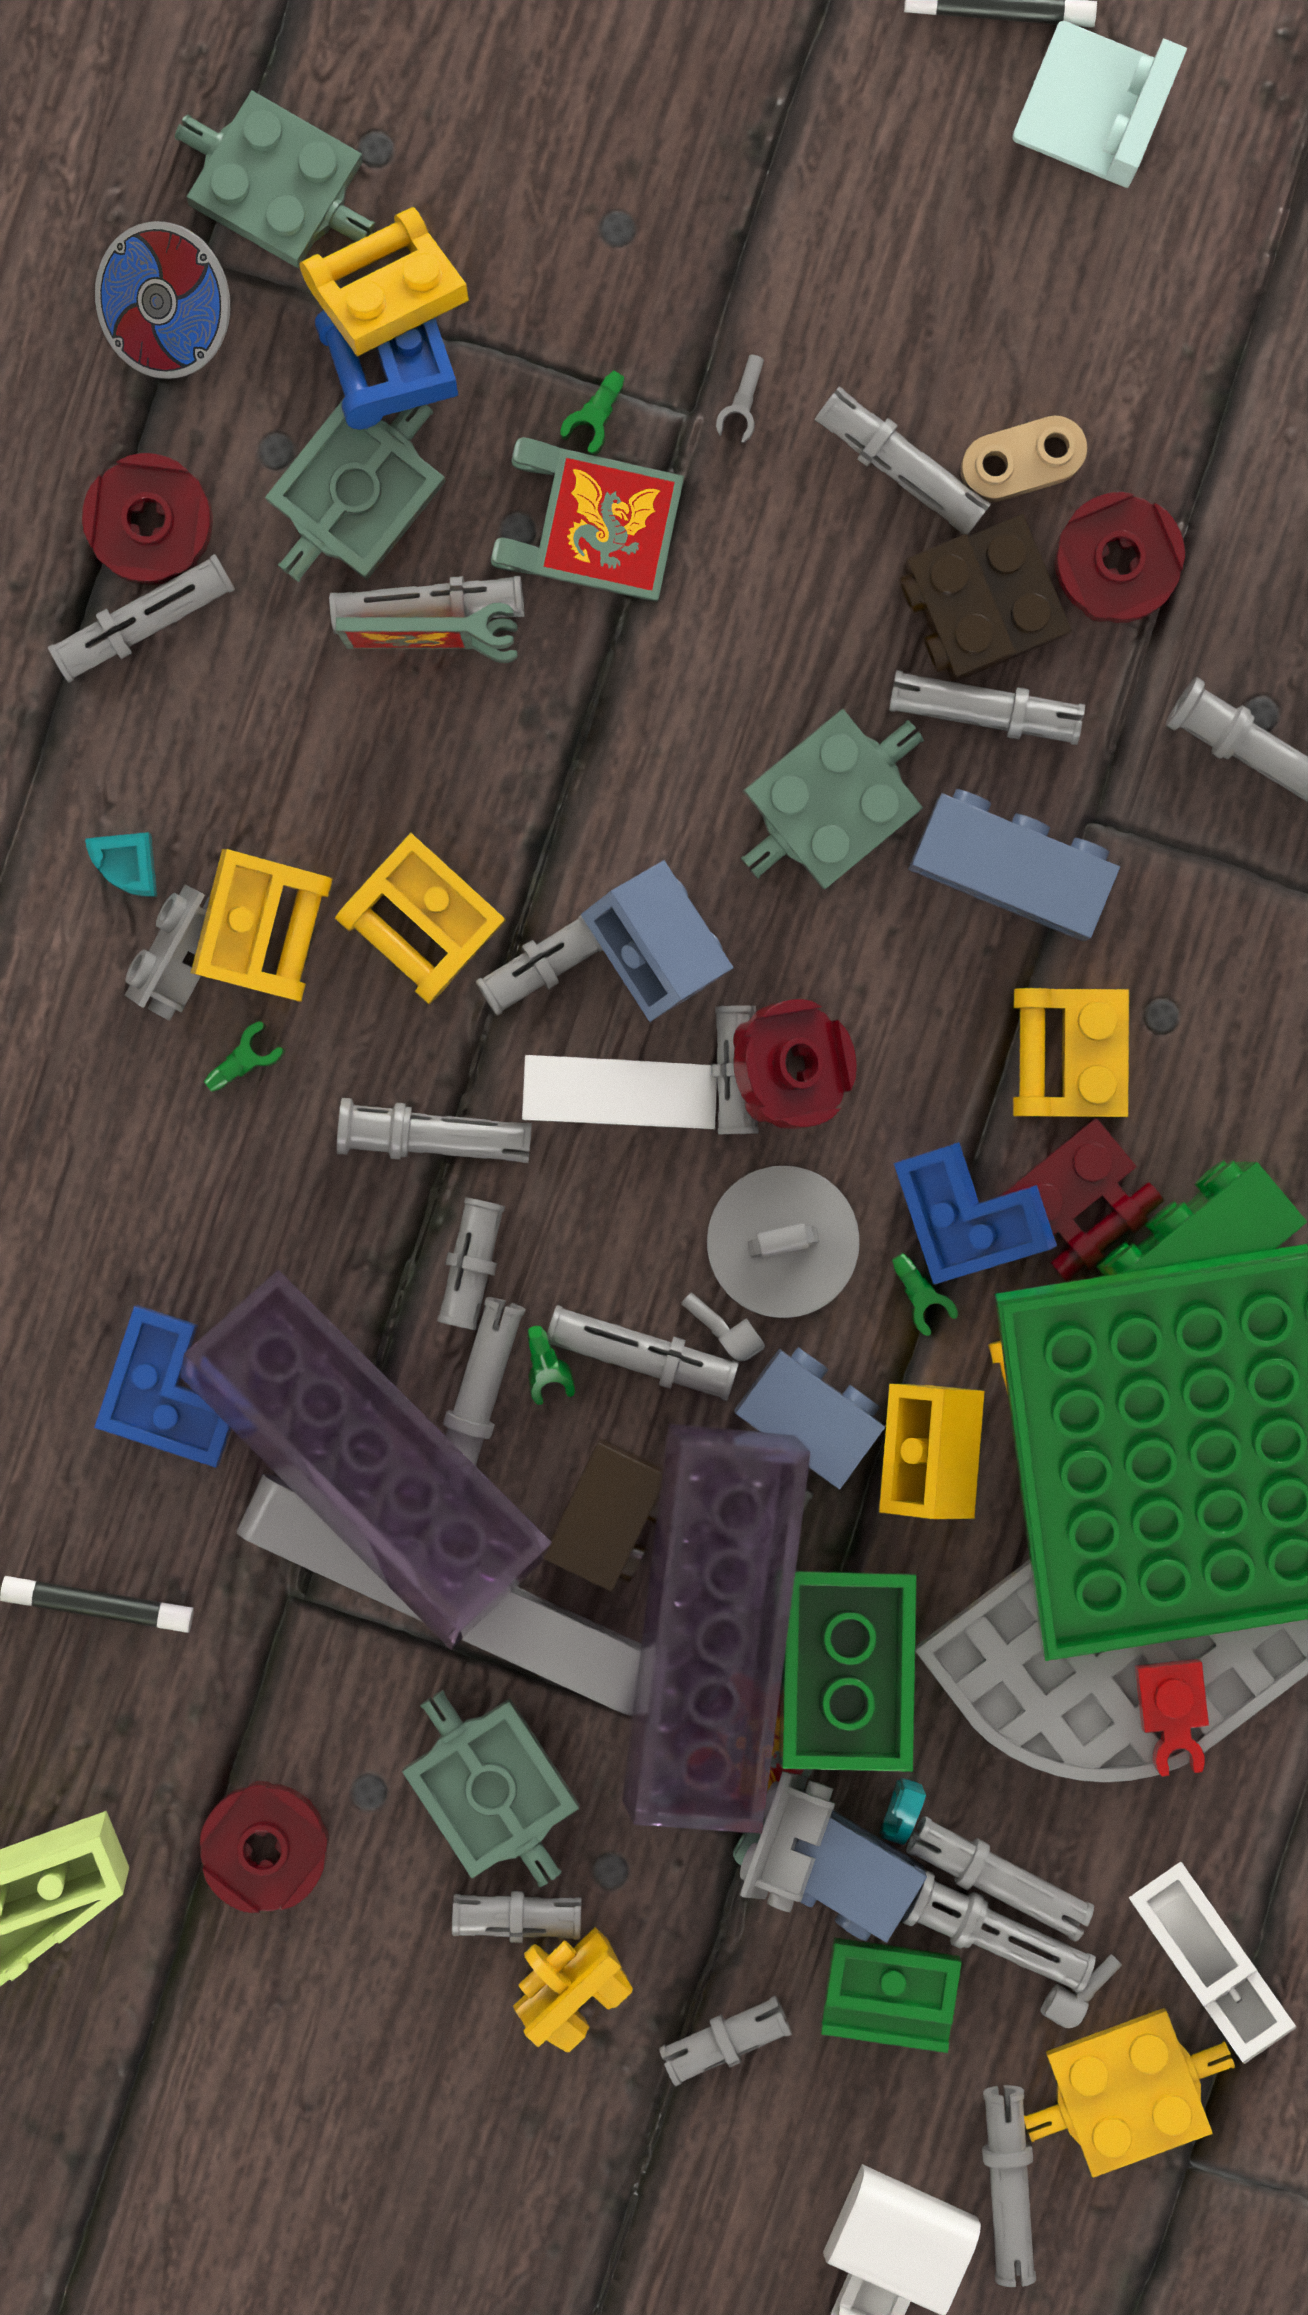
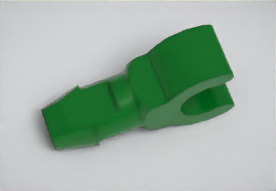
[560,370,625,456]
[204,1022,285,1092]
[892,1253,958,1336]
[527,1326,575,1405]

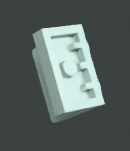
[1012,21,1187,188]

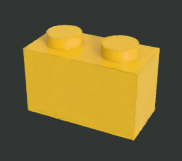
[879,1384,985,1519]

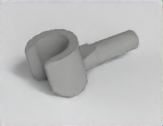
[716,355,764,443]
[682,1292,765,1361]
[1040,1954,1122,2028]

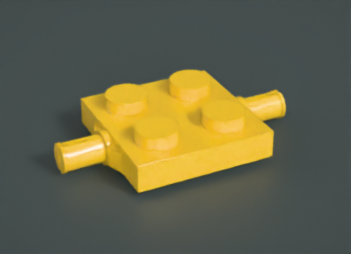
[1024,2008,1235,2178]

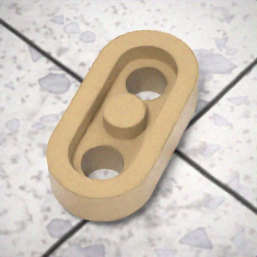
[960,416,1087,502]

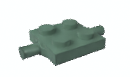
[175,90,376,269]
[265,397,446,582]
[741,709,924,889]
[402,1690,580,1887]

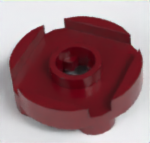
[82,453,213,585]
[1055,492,1185,623]
[733,999,857,1129]
[200,1781,329,1913]

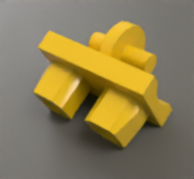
[513,1927,633,2052]

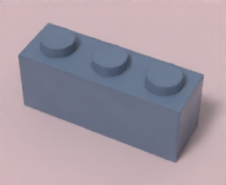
[908,789,1120,942]

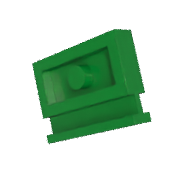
[820,1937,962,2053]

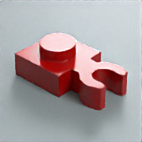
[1135,1659,1209,1777]

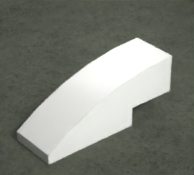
[522,1055,717,1129]
[1129,1862,1297,2064]

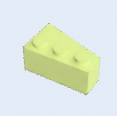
[0,1811,129,1986]

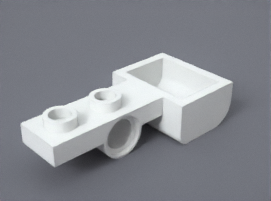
[823,2164,981,2315]

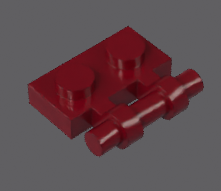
[998,1118,1165,1282]

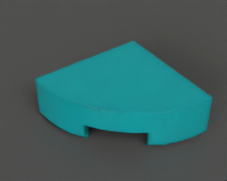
[85,832,157,898]
[879,1777,926,1845]

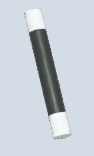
[904,0,1097,28]
[0,1576,194,1633]

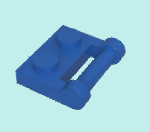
[315,310,458,430]

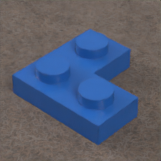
[894,1142,1057,1285]
[94,1305,238,1468]

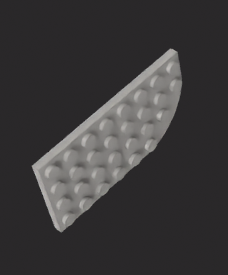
[915,1559,1308,1782]

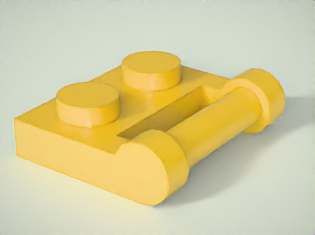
[299,207,469,357]
[335,833,506,1004]
[191,849,333,1002]
[1013,988,1129,1117]

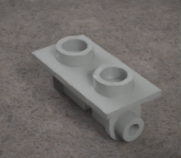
[125,884,210,1021]
[740,1772,835,1912]

